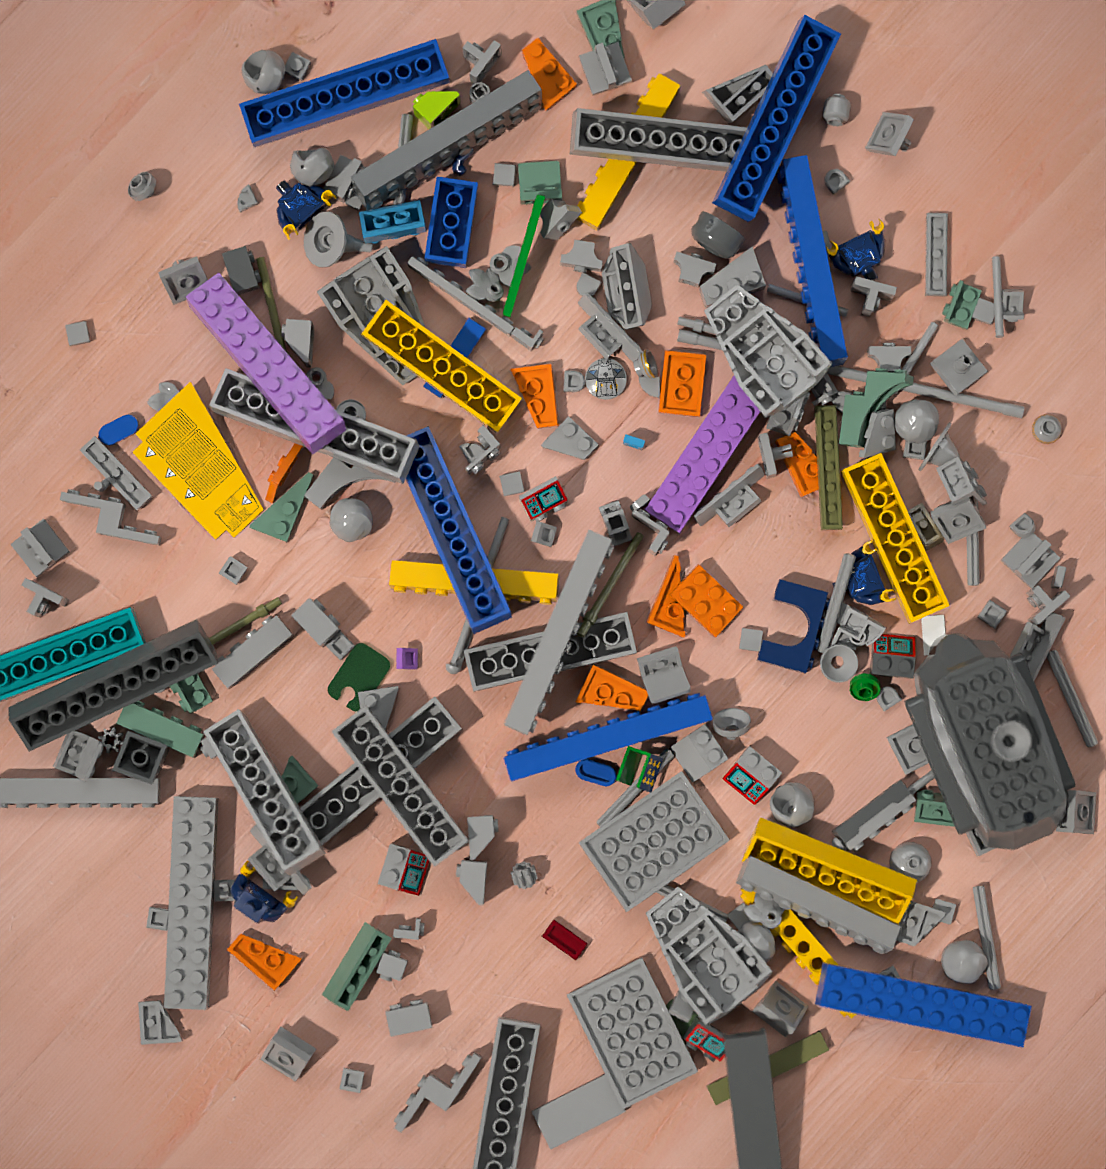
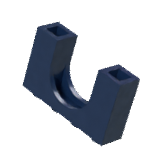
[756,579,830,674]

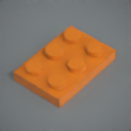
[658,350,706,417]
[669,564,743,638]

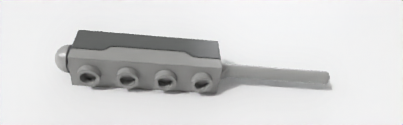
[832,770,935,852]

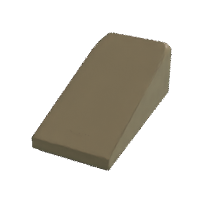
[908,503,944,551]

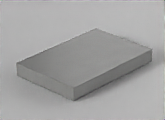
[886,724,928,775]

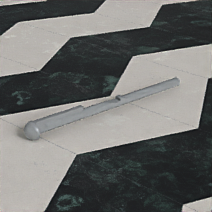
[446,517,509,674]

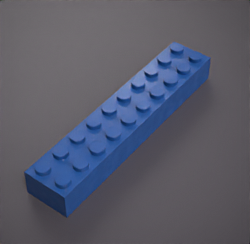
[712,15,841,222]
[239,39,450,148]
[776,155,848,367]
[406,426,512,634]
[503,693,713,781]
[815,963,1031,1047]

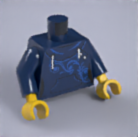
[276,180,337,240]
[826,219,885,281]
[832,540,896,605]
[231,861,298,923]

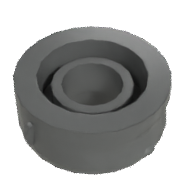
[691,211,745,259]

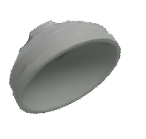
[820,644,858,683]
[713,708,751,740]
[992,722,1031,761]

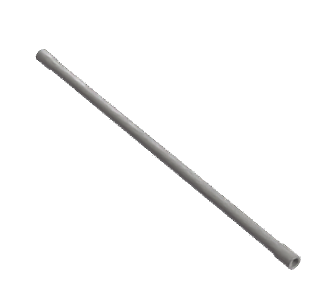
[677,329,1024,418]

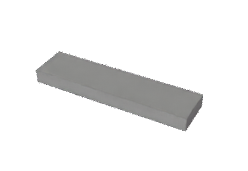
[925,213,948,296]

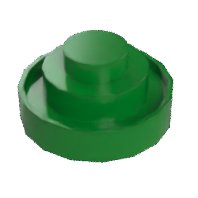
[849,673,880,701]

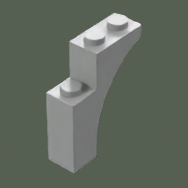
[304,458,396,510]

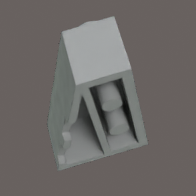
[702,65,773,123]
[699,247,766,309]

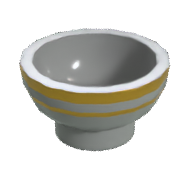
[633,349,658,378]
[1032,414,1062,444]

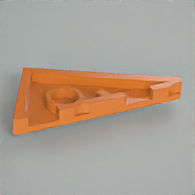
[265,443,303,503]
[646,555,685,638]

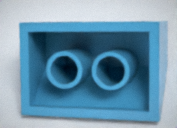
[359,200,426,244]

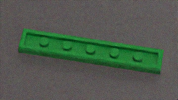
[503,193,545,317]

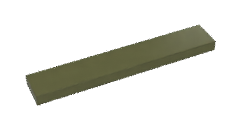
[814,406,843,530]
[707,1031,829,1105]

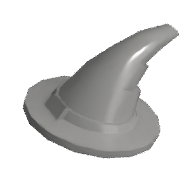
[304,212,373,267]
[918,422,961,471]

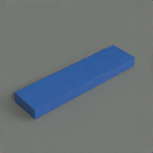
[423,318,486,399]

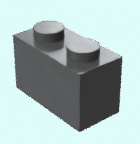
[222,246,262,295]

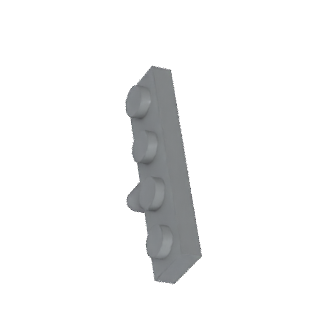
[80,436,153,511]

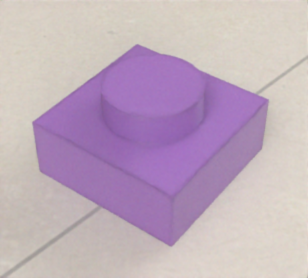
[396,648,418,670]

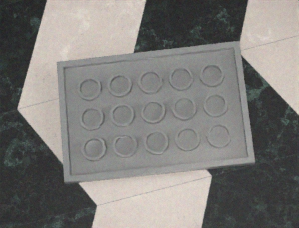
[579,771,729,912]
[567,957,698,1109]

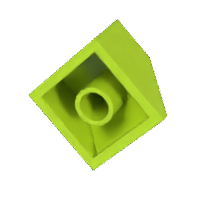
[413,91,461,129]

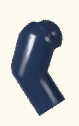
[452,148,474,176]

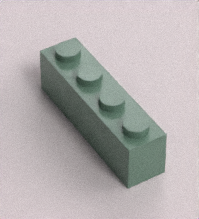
[117,701,205,758]
[322,922,392,1011]

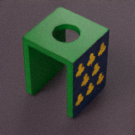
[616,746,663,793]

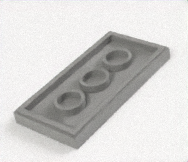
[532,1074,626,1150]

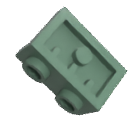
[942,280,982,330]
[170,673,213,714]
[914,789,955,827]

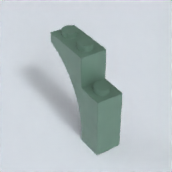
[839,368,914,448]

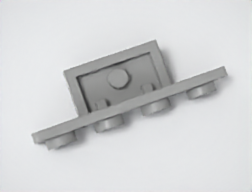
[578,292,643,362]
[694,464,765,527]
[1010,612,1065,680]
[248,824,312,895]

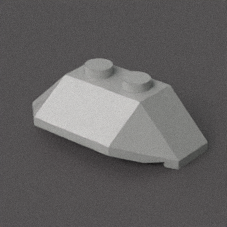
[602,243,652,330]

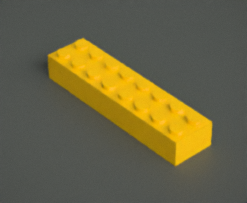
[360,300,522,433]
[841,453,950,624]
[742,817,917,924]

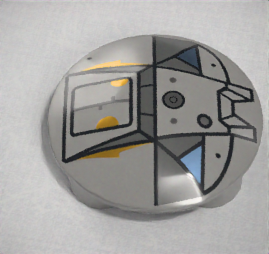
[585,358,627,400]

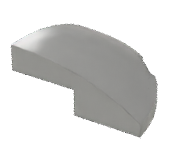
[830,606,886,650]

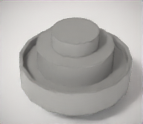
[128,172,156,201]
[336,399,366,420]

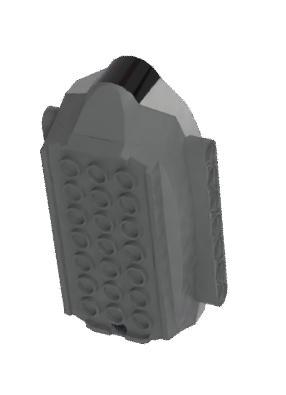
[904,633,1076,850]

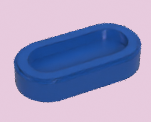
[99,415,139,446]
[575,759,616,786]

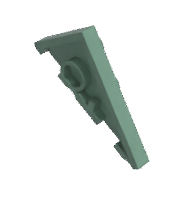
[249,472,314,542]
[281,755,319,804]

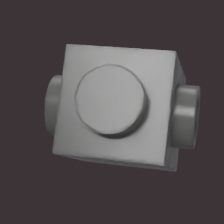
[375,950,408,982]

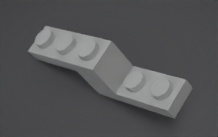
[60,489,161,546]
[394,1052,482,1133]

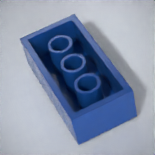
[424,177,478,268]

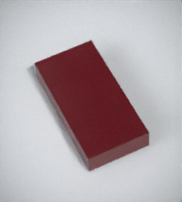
[542,919,588,960]

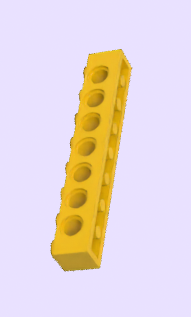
[740,888,856,1019]

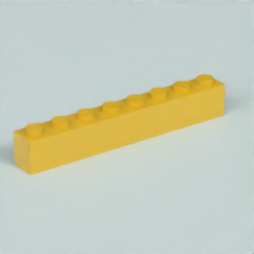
[577,73,680,231]
[389,560,559,605]

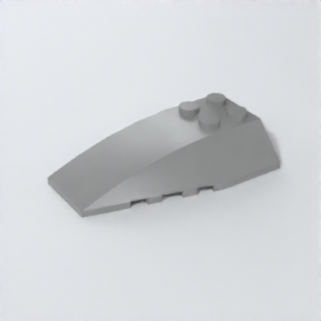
[317,246,425,385]
[704,285,832,417]
[646,887,772,1025]

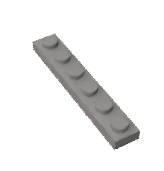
[407,257,514,337]

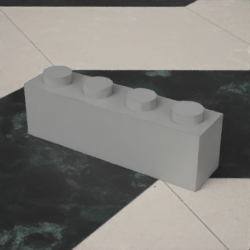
[212,615,294,689]

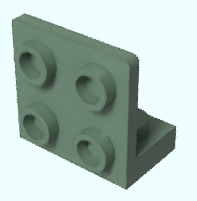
[518,161,562,205]

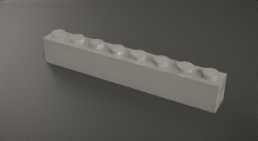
[0,778,160,808]
[736,856,901,954]

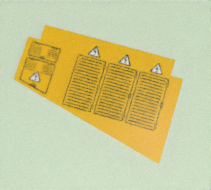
[133,382,263,539]

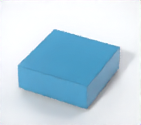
[623,434,645,450]

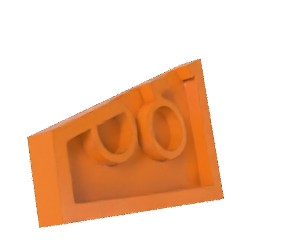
[522,37,577,112]
[510,364,559,429]
[775,432,819,498]
[575,664,648,711]
[227,934,302,991]

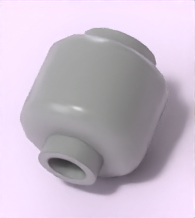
[822,94,851,126]

